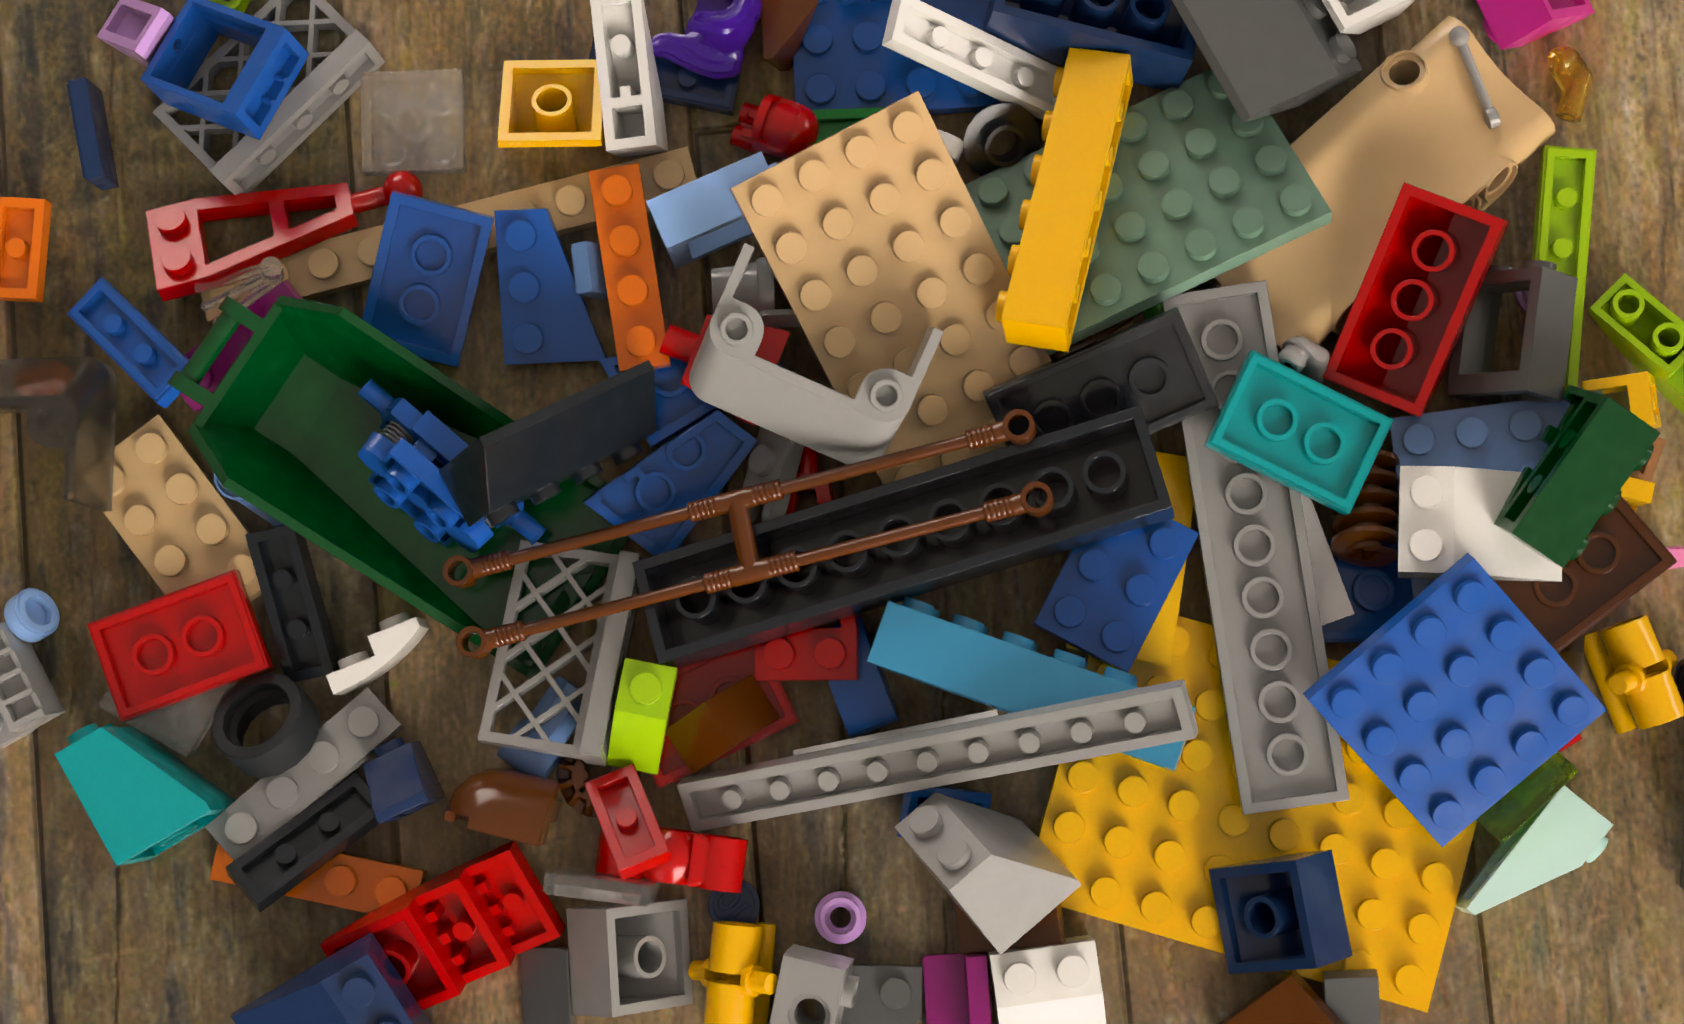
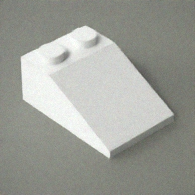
[1398,466,1562,582]
[986,935,1106,1024]

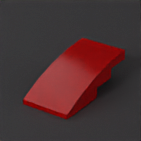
[320,840,566,1010]

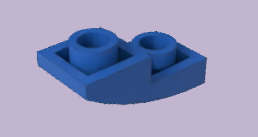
[828,616,899,738]

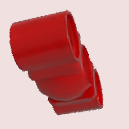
[594,827,748,893]

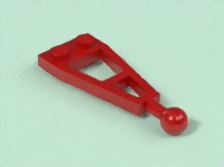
[145,171,423,302]
[755,446,860,682]

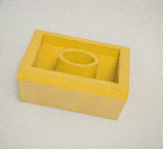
[497,59,605,148]

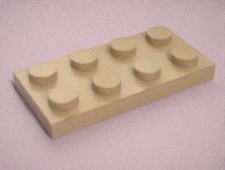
[76,414,261,602]

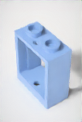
[646,151,777,269]

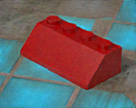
[1322,182,1510,417]

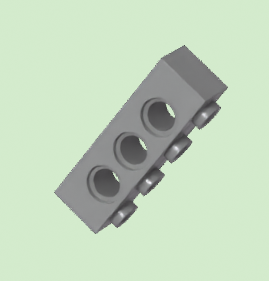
[769,944,859,1024]

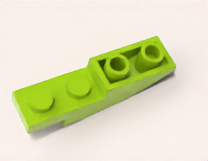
[1588,273,1684,415]

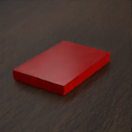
[87,569,273,722]
[652,645,799,789]

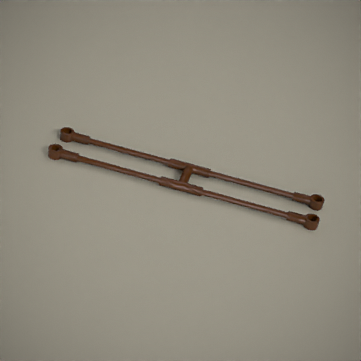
[443,409,1054,659]

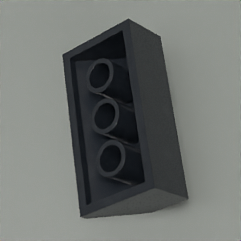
[438,360,656,527]

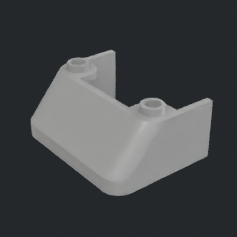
[689,243,944,465]

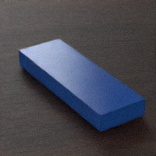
[67,277,189,409]

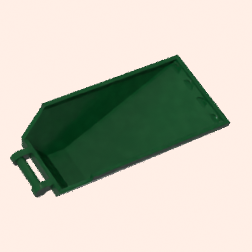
[167,295,630,679]

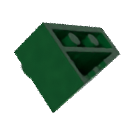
[1494,385,1660,568]

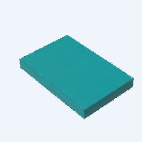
[1204,350,1394,515]

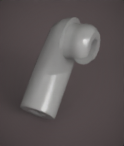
[1278,336,1330,384]

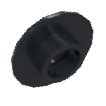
[963,102,1041,176]

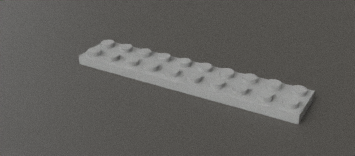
[1161,280,1350,815]

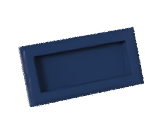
[67,77,119,191]

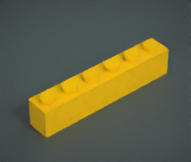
[995,47,1133,352]

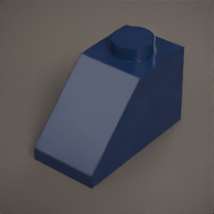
[363,737,446,824]

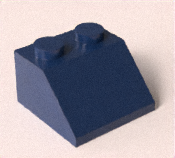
[1209,850,1352,974]

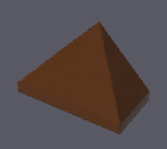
[761,0,819,72]

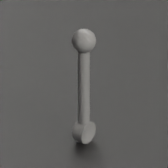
[1449,26,1501,129]

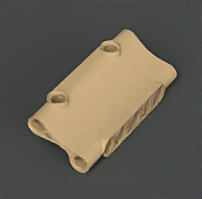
[1207,16,1556,369]

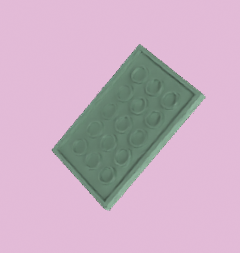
[965,69,1332,355]

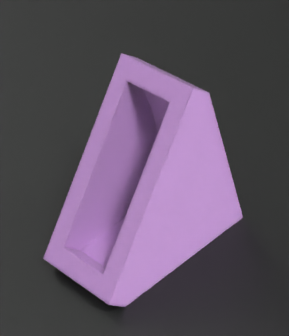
[96,0,177,67]

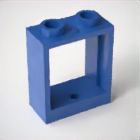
[140,0,310,140]

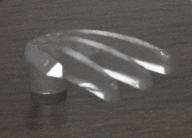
[194,257,284,324]

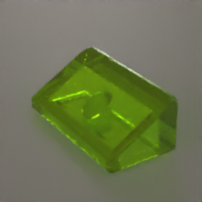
[1476,751,1578,844]

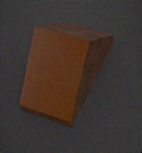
[666,674,780,775]

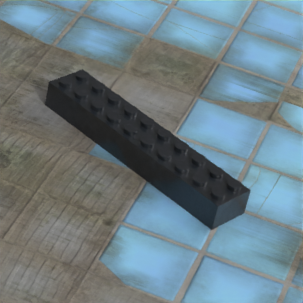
[632,405,1175,669]

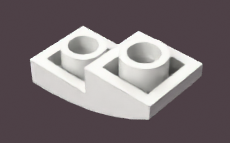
[326,612,429,695]

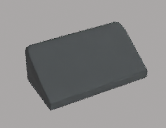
[520,945,576,1024]

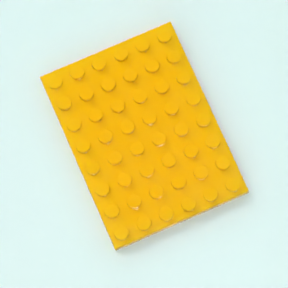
[1037,616,1478,1013]

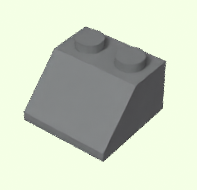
[566,899,693,1018]

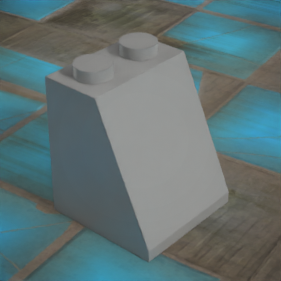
[894,792,1081,955]

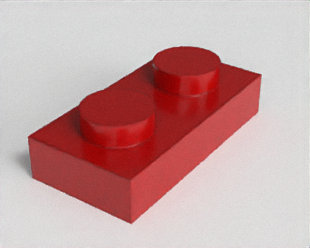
[584,764,672,880]

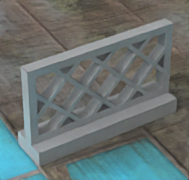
[153,0,385,196]
[477,540,642,767]

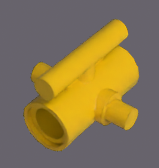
[1584,614,1684,734]
[688,921,778,1024]

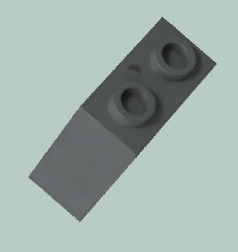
[1446,260,1578,405]

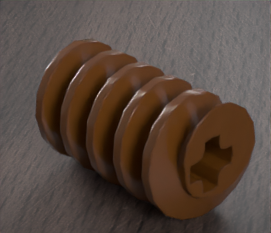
[1330,450,1400,567]

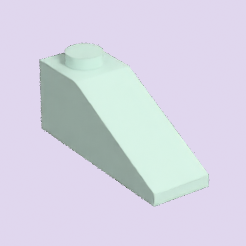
[1455,783,1613,915]

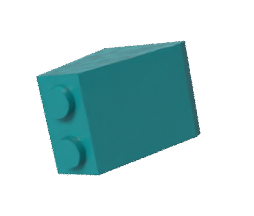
[54,723,235,866]

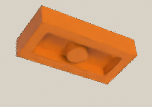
[0,197,52,303]

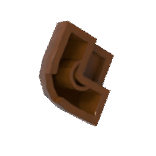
[443,768,562,846]

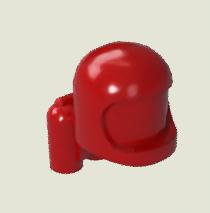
[730,94,819,160]

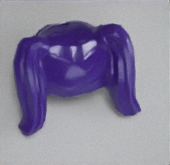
[651,0,763,80]

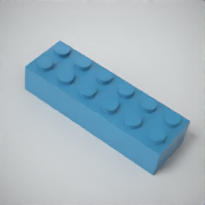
[867,596,1196,772]

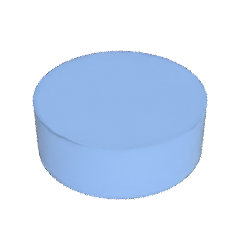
[4,588,60,642]

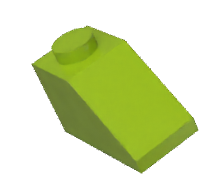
[606,658,678,775]

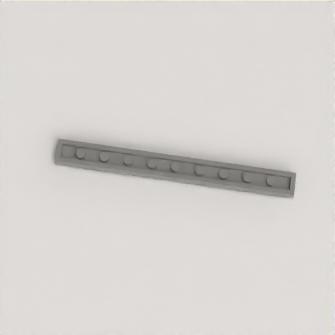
[677,679,1199,832]

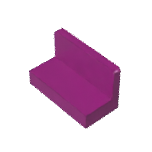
[922,952,991,1024]

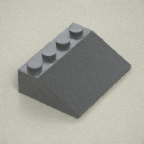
[1172,0,1363,123]

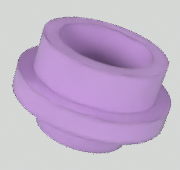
[814,891,867,944]

